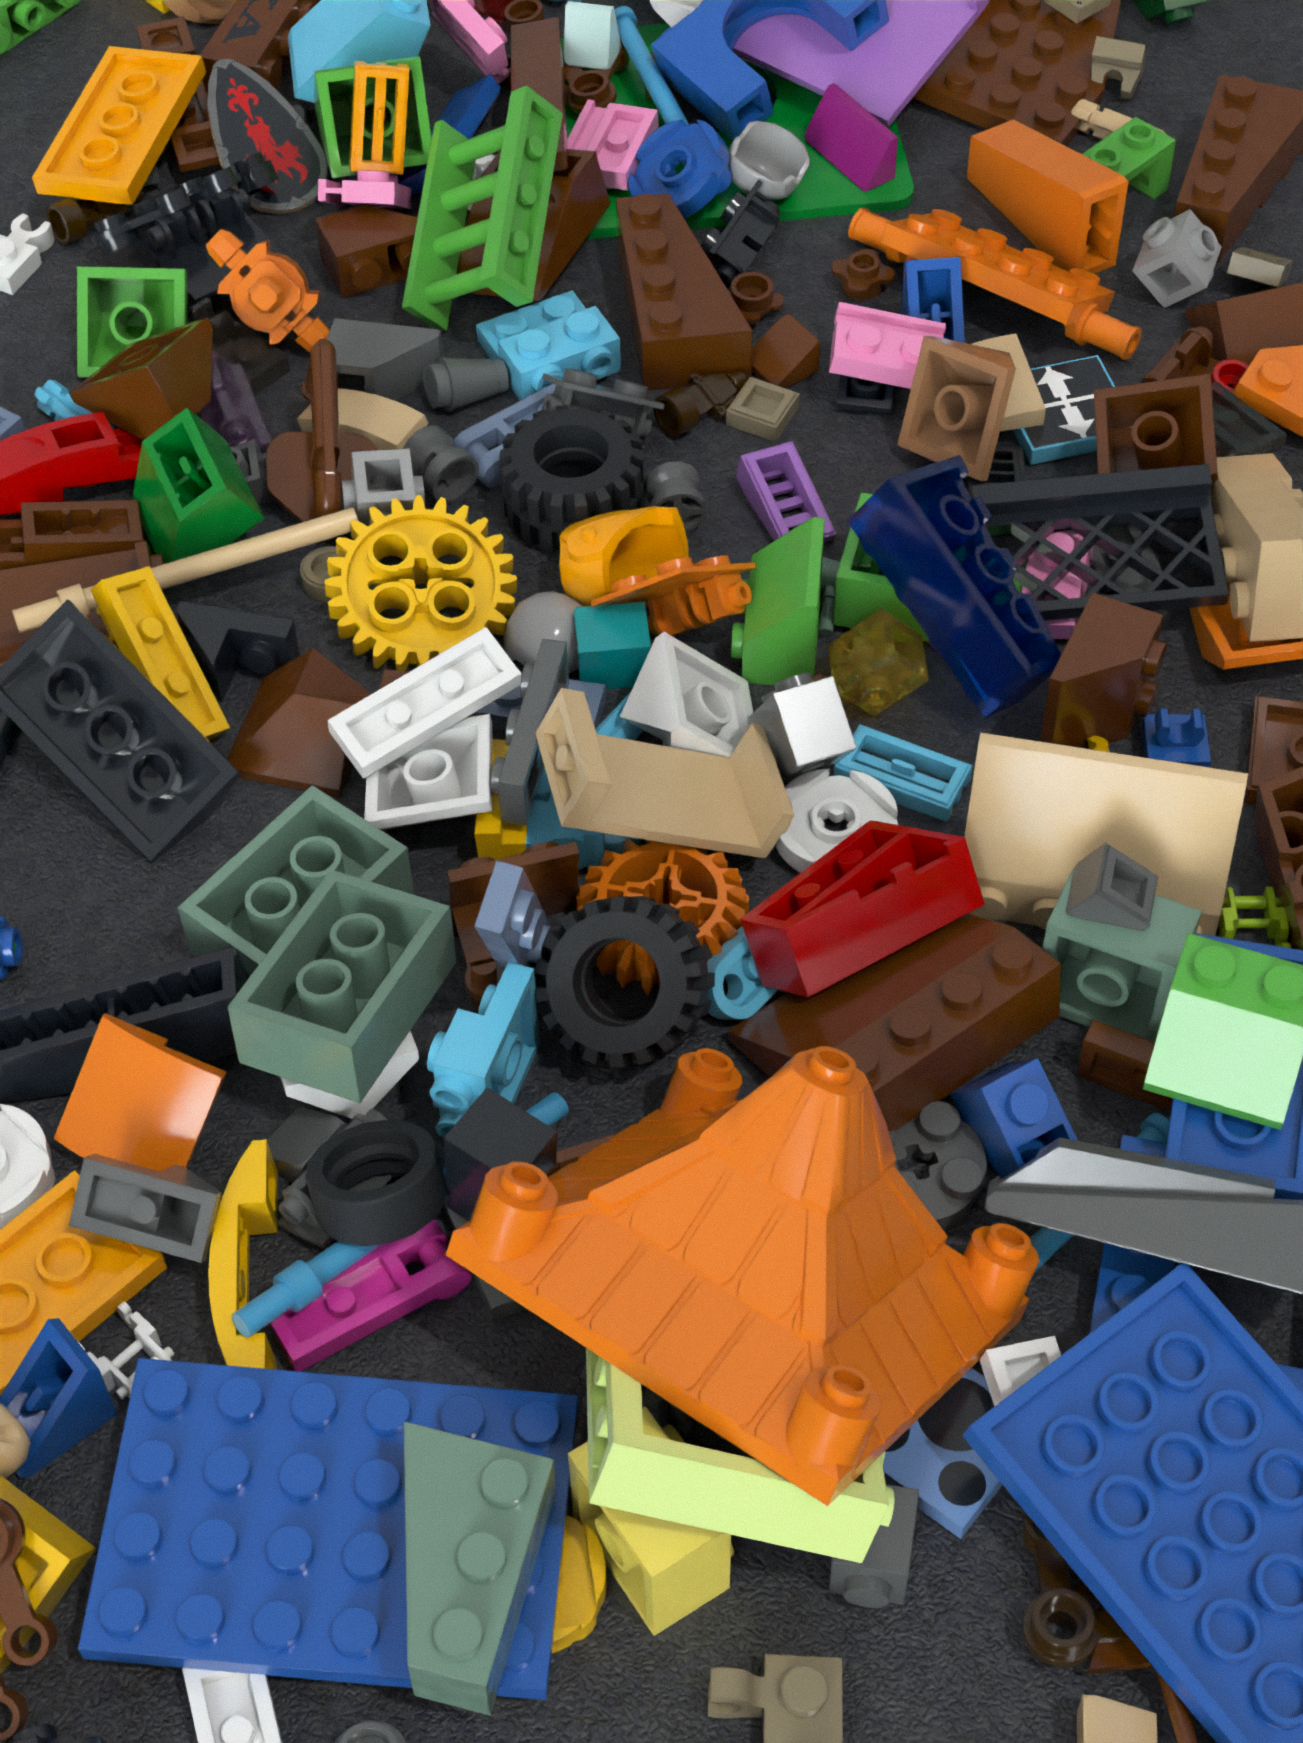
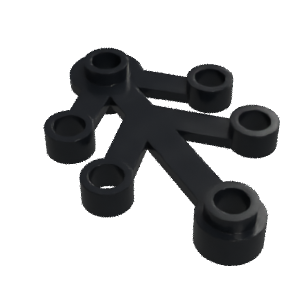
[89,151,279,256]

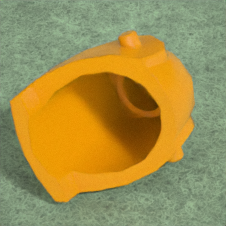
[559,506,689,607]

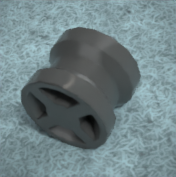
[644,462,707,532]

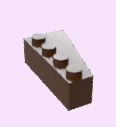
[1174,75,1303,262]

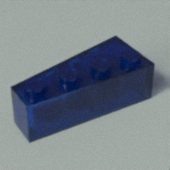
[847,455,1061,718]

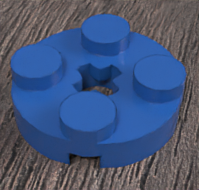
[628,119,732,220]

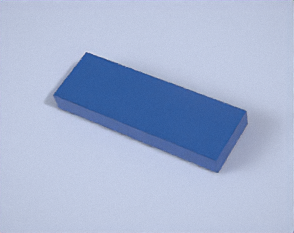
[398,74,501,196]

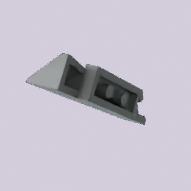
[984,1137,1303,1294]

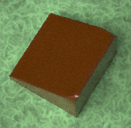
[752,313,820,388]

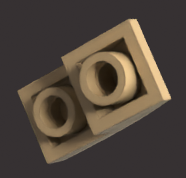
[297,389,428,450]

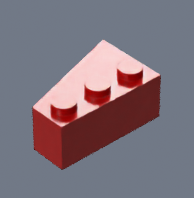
[740,820,985,997]

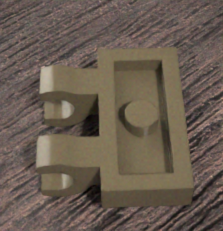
[708,1654,843,1743]

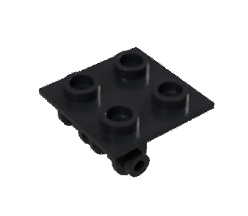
[143,188,285,303]

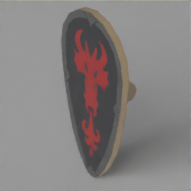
[208,59,328,215]

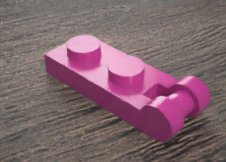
[268,1220,472,1372]

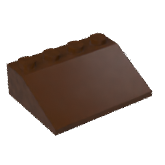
[727,914,1061,1133]

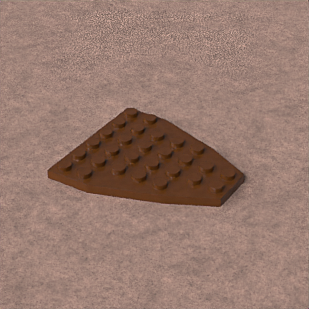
[913,0,1121,146]

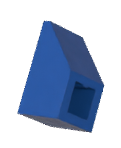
[950,1058,1078,1179]

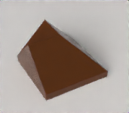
[227,648,371,798]

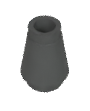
[423,357,509,412]

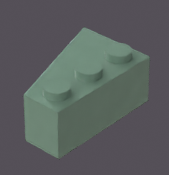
[404,1421,556,1716]

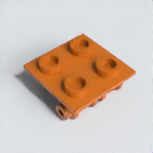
[591,555,756,637]

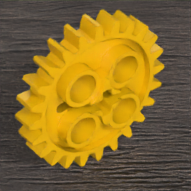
[325,495,517,671]

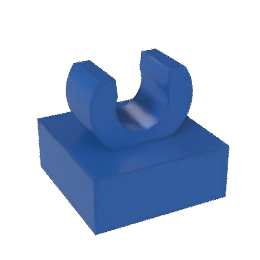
[1140,708,1211,768]

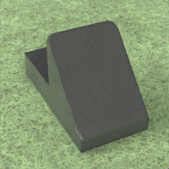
[69,1154,221,1263]

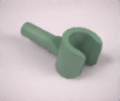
[818,557,840,637]

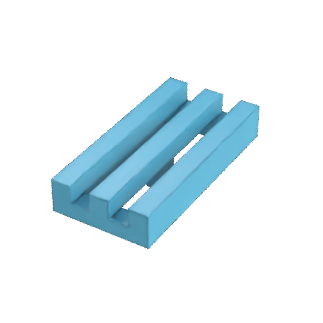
[834,724,973,822]

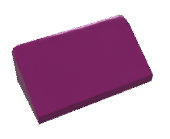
[805,83,898,192]

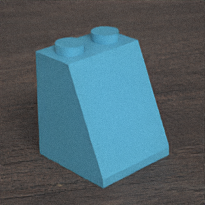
[288,0,431,103]

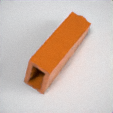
[966,119,1129,274]

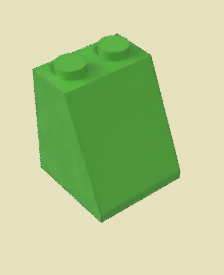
[314,56,432,178]

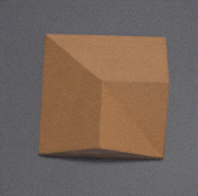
[897,336,1016,481]

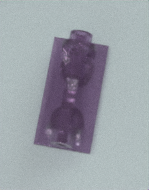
[200,350,272,450]

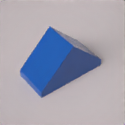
[900,257,965,343]
[0,1318,117,1478]

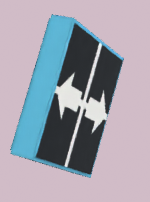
[1013,355,1115,465]

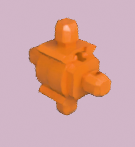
[206,229,330,353]

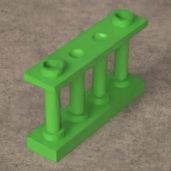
[402,85,563,332]

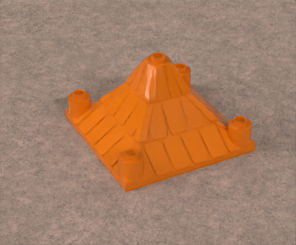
[445,1046,1040,1506]

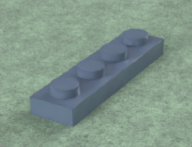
[474,860,554,988]

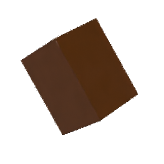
[1185,282,1303,365]

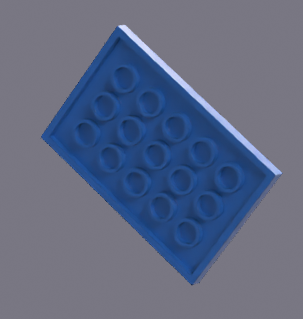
[963,1263,1303,1743]
[78,1358,579,1700]

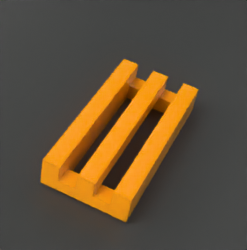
[349,61,410,175]

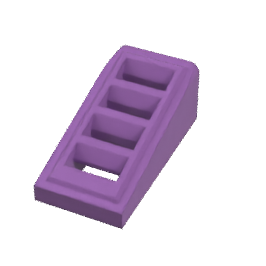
[735,441,837,543]

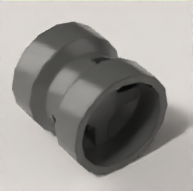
[403,425,479,504]

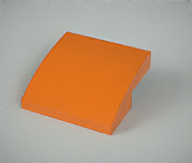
[53,1013,227,1172]

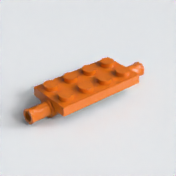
[848,207,1142,360]

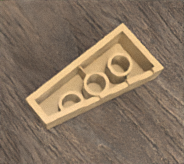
[1210,453,1303,642]

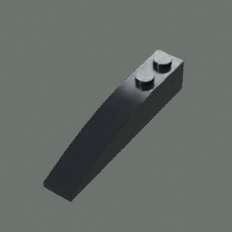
[0,946,250,1103]

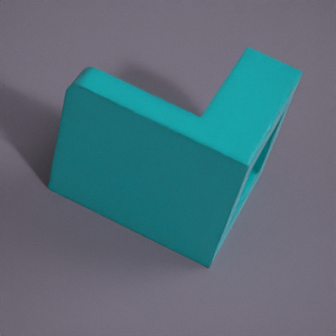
[574,601,651,690]

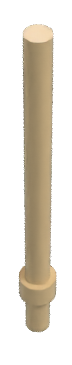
[12,507,358,633]

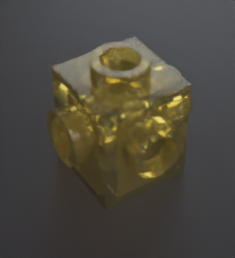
[828,608,929,717]

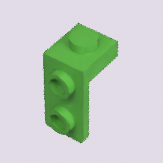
[1082,117,1176,199]

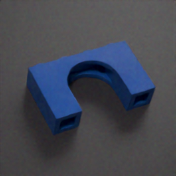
[651,0,889,142]

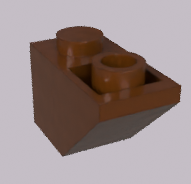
[315,204,418,298]

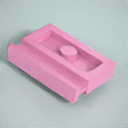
[428,0,510,84]
[567,99,659,191]
[318,171,412,210]
[829,302,946,389]

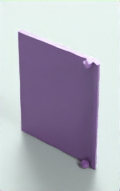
[733,0,989,127]

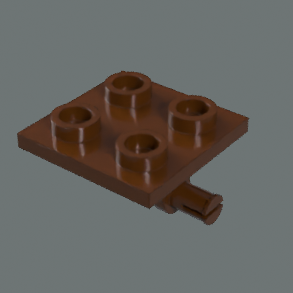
[447,842,579,1010]

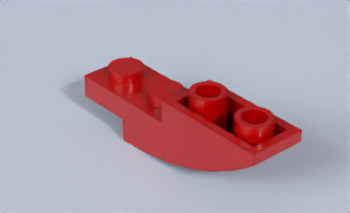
[0,412,146,515]

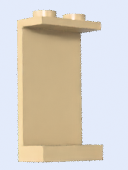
[535,688,795,858]

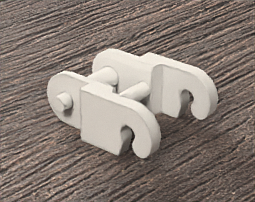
[77,1301,174,1400]

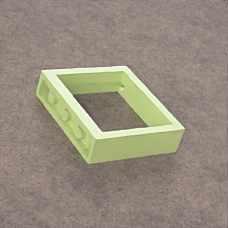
[586,1348,895,1563]

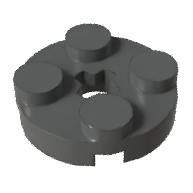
[889,1101,987,1231]

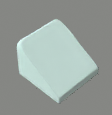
[564,1,622,70]

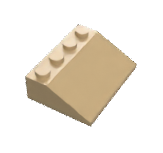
[964,732,1248,936]

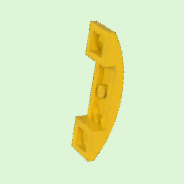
[208,1139,278,1370]

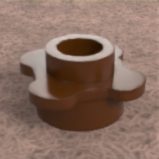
[832,249,895,300]
[728,272,784,324]

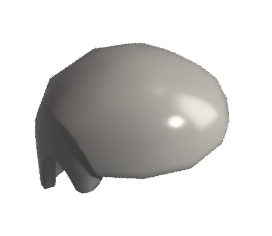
[728,121,810,201]
[503,591,583,674]

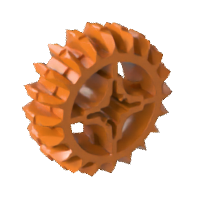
[577,838,749,996]

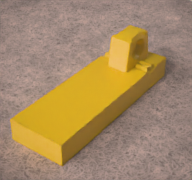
[90,566,230,740]

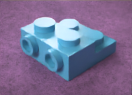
[476,290,621,401]
[427,962,541,1140]

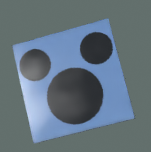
[883,1368,1003,1539]

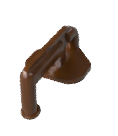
[266,339,377,541]

